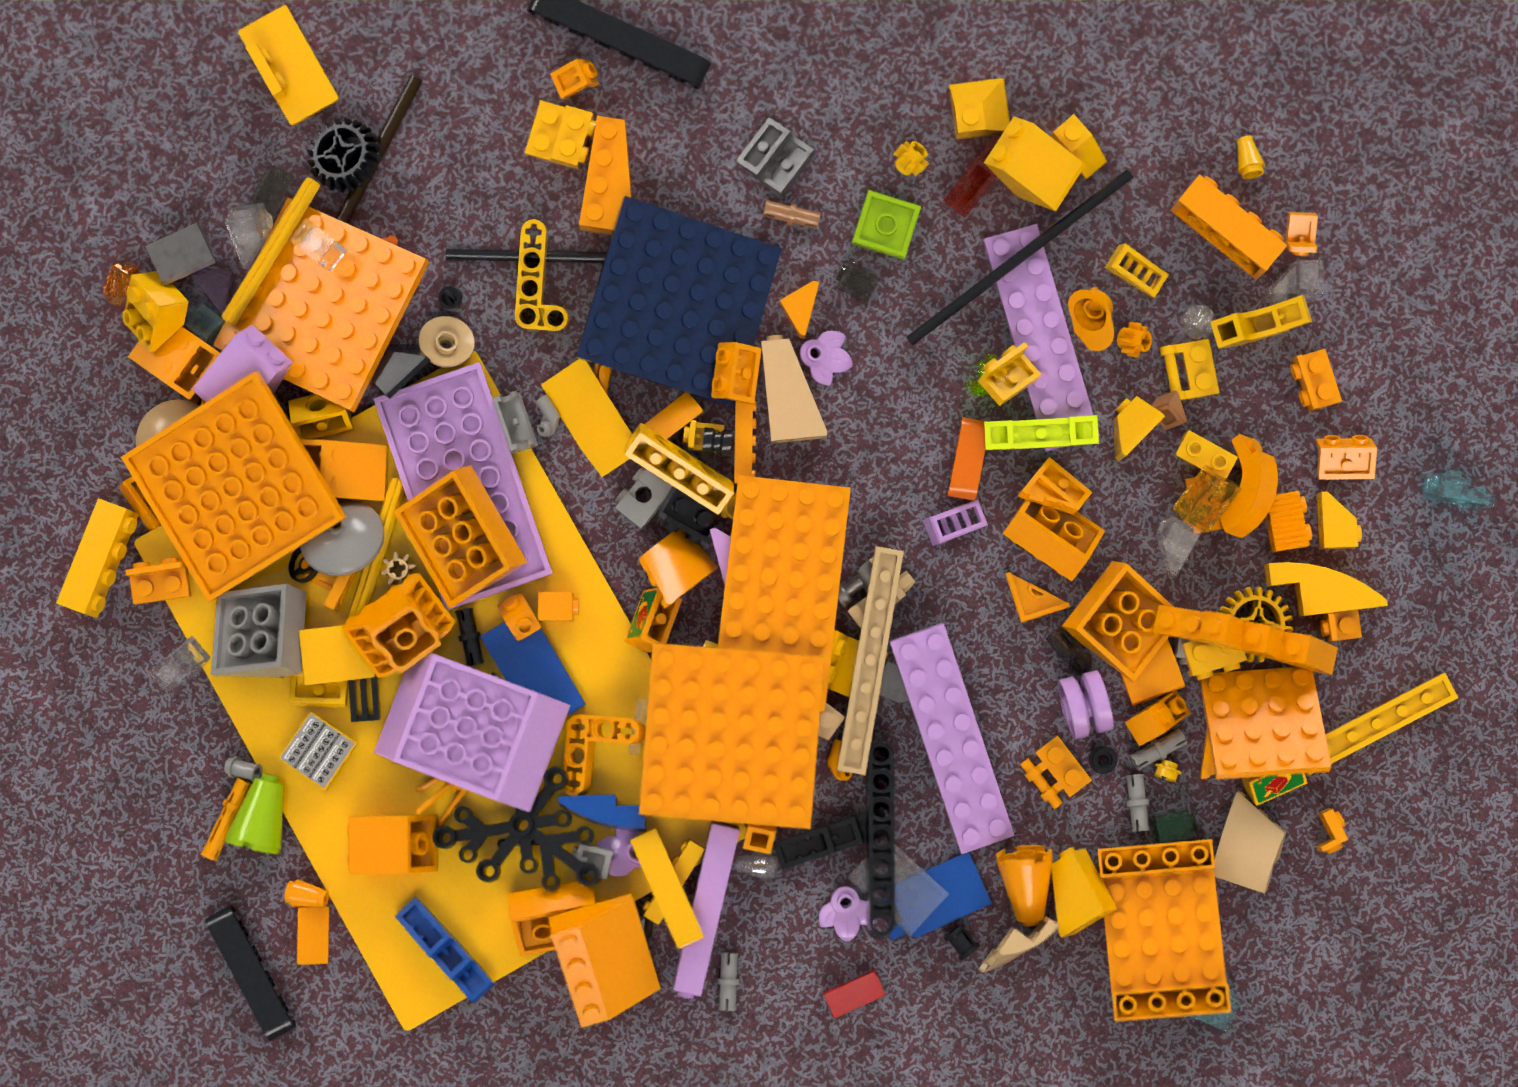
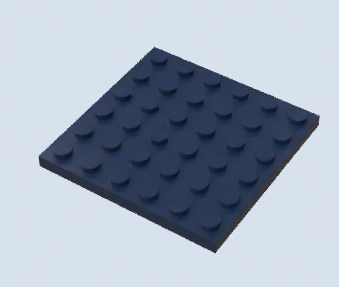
[575,196,782,408]

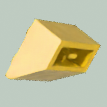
[122,271,189,352]

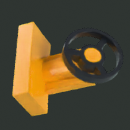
[288,547,358,611]

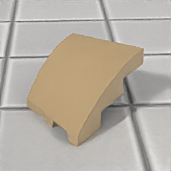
[1214,791,1286,894]
[978,916,1059,973]

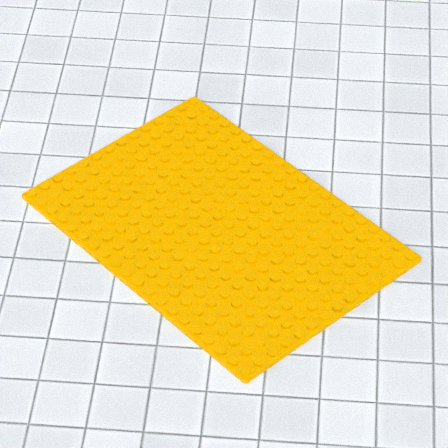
[134,351,747,1031]

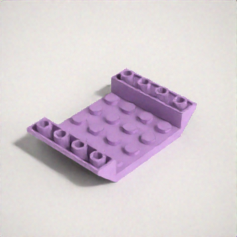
[374,653,571,812]

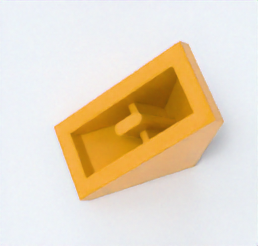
[780,281,819,339]

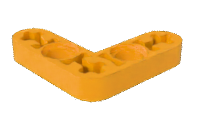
[563,714,646,796]

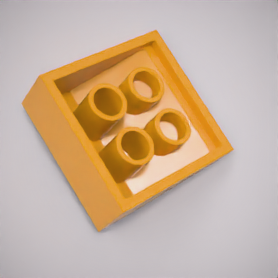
[1062,561,1174,682]

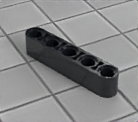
[205,905,296,1041]

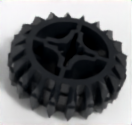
[307,117,382,193]

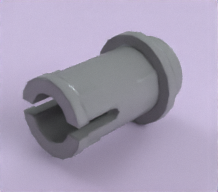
[224,756,263,781]

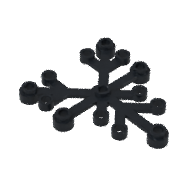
[432,767,601,891]

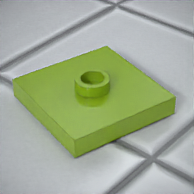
[852,190,921,260]

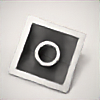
[145,223,216,286]

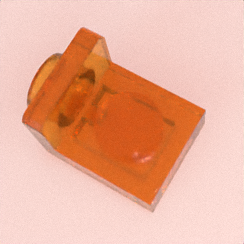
[102,262,141,306]

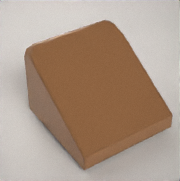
[1152,390,1187,430]

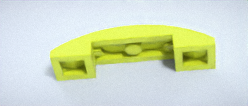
[984,415,1099,450]

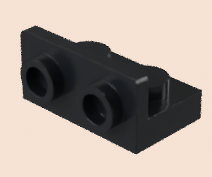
[657,486,721,545]

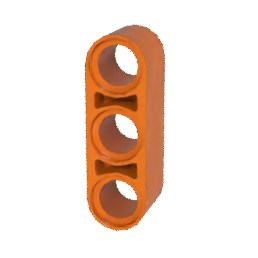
[947,417,987,501]

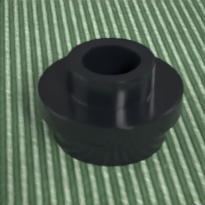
[1089,746,1118,774]

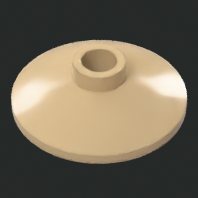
[418,316,475,368]

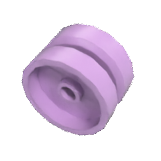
[1058,670,1114,740]

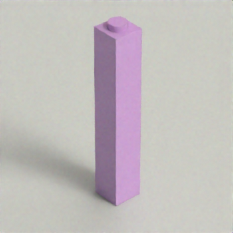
[673,821,740,999]

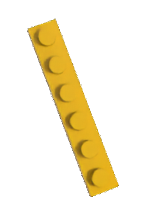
[1306,673,1458,775]

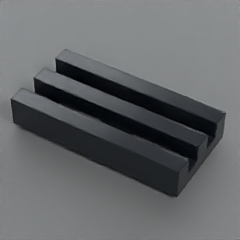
[349,674,381,722]

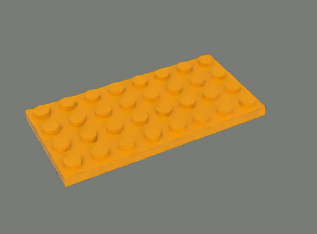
[718,475,851,713]

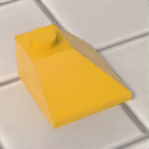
[949,78,1010,139]
[1114,396,1165,462]

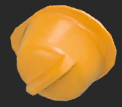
[1068,287,1114,351]

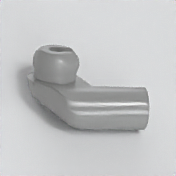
[536,395,560,437]

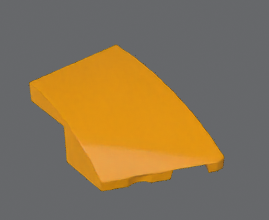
[639,529,718,608]

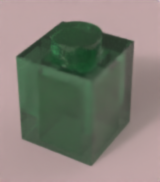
[1152,809,1197,844]

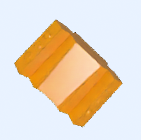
[342,573,455,677]

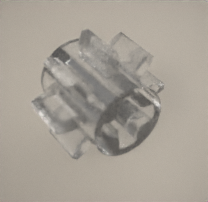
[1180,305,1214,339]

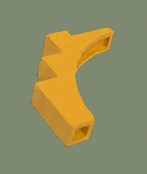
[1153,605,1338,675]

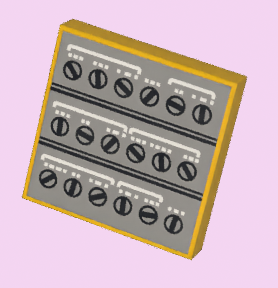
[278,711,358,790]

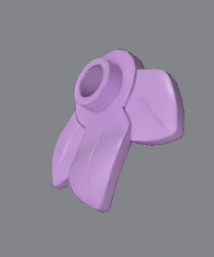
[799,331,853,386]
[596,829,641,877]
[819,886,875,942]

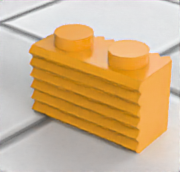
[1265,491,1312,553]

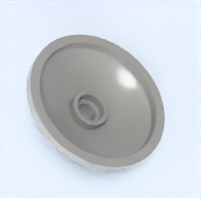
[300,501,384,576]

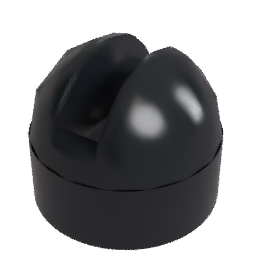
[439,286,462,309]

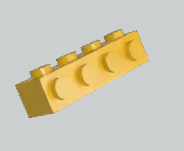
[56,498,139,619]

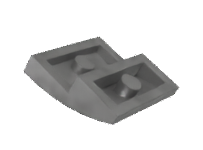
[736,118,816,197]

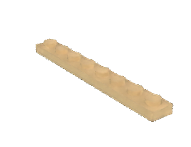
[837,546,904,775]

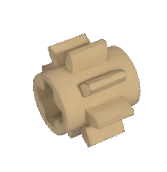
[381,552,417,585]

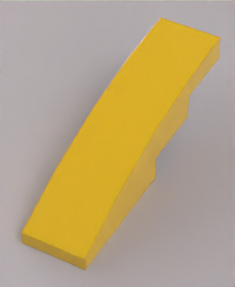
[630,828,705,949]

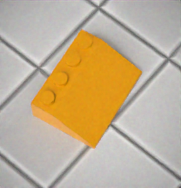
[394,465,527,608]
[549,894,661,1028]

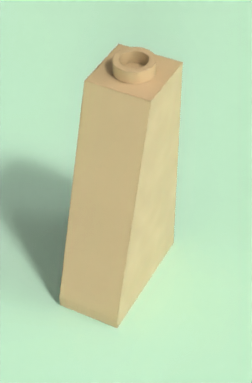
[761,335,827,444]

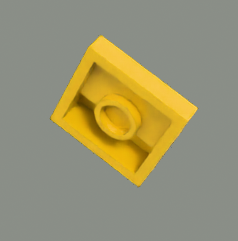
[525,100,596,169]

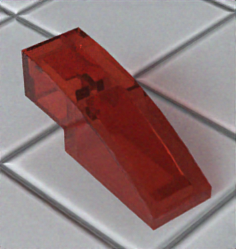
[943,134,1000,218]

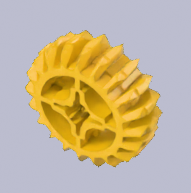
[1219,587,1293,662]

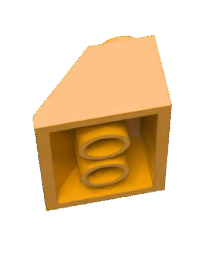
[1002,500,1105,581]
[508,879,598,956]

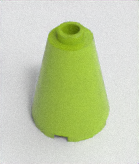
[225,773,283,854]

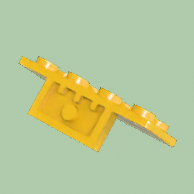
[238,5,339,126]

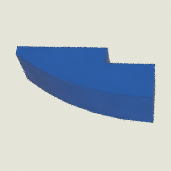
[558,795,646,831]

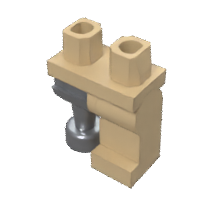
[838,556,915,629]

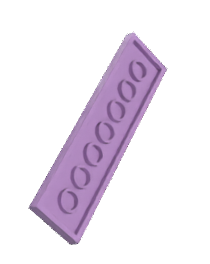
[983,224,1099,452]
[889,623,1015,854]

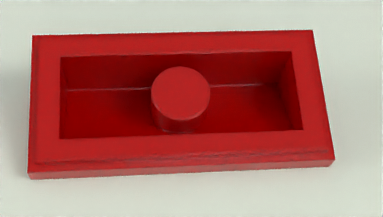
[823,969,886,1019]

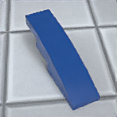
[395,897,495,1003]

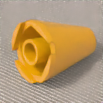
[996,845,1053,926]

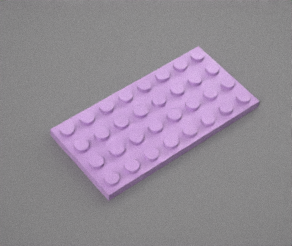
[374,362,553,611]

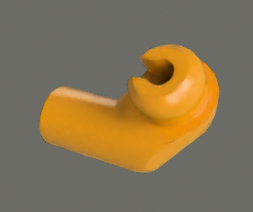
[827,739,853,781]

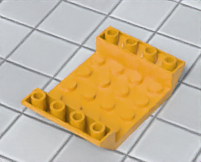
[1098,839,1231,1021]

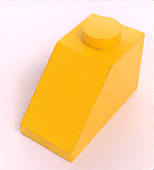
[1051,114,1107,180]
[1316,492,1362,550]

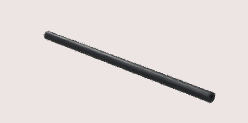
[906,169,1133,346]
[446,249,607,263]

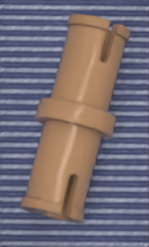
[763,200,821,230]

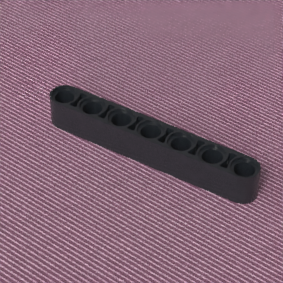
[527,0,711,89]
[866,741,895,940]

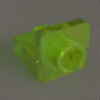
[965,354,997,396]

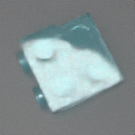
[1422,470,1496,511]

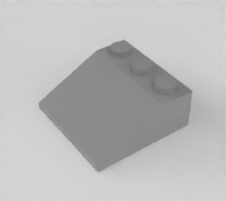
[211,584,307,677]

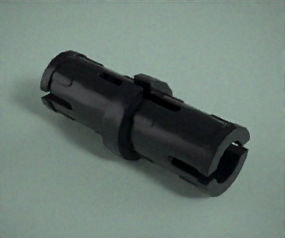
[455,607,484,666]

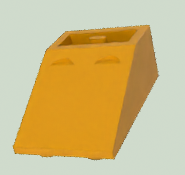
[128,327,220,404]
[300,439,387,501]

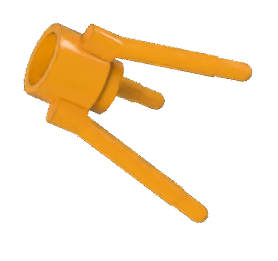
[415,777,469,826]

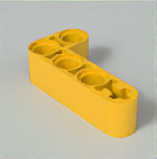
[515,219,570,331]

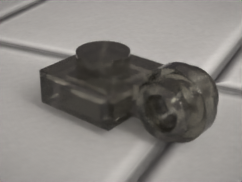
[1046,623,1092,675]

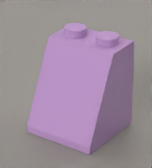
[192,325,293,402]

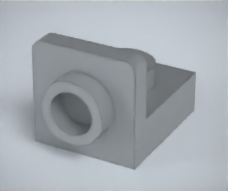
[572,843,614,879]

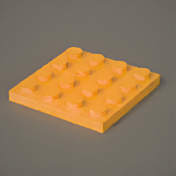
[1199,667,1331,780]

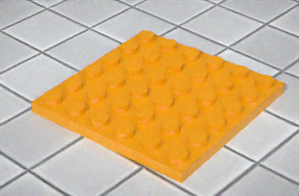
[212,197,430,413]
[121,370,347,602]
[639,643,825,829]

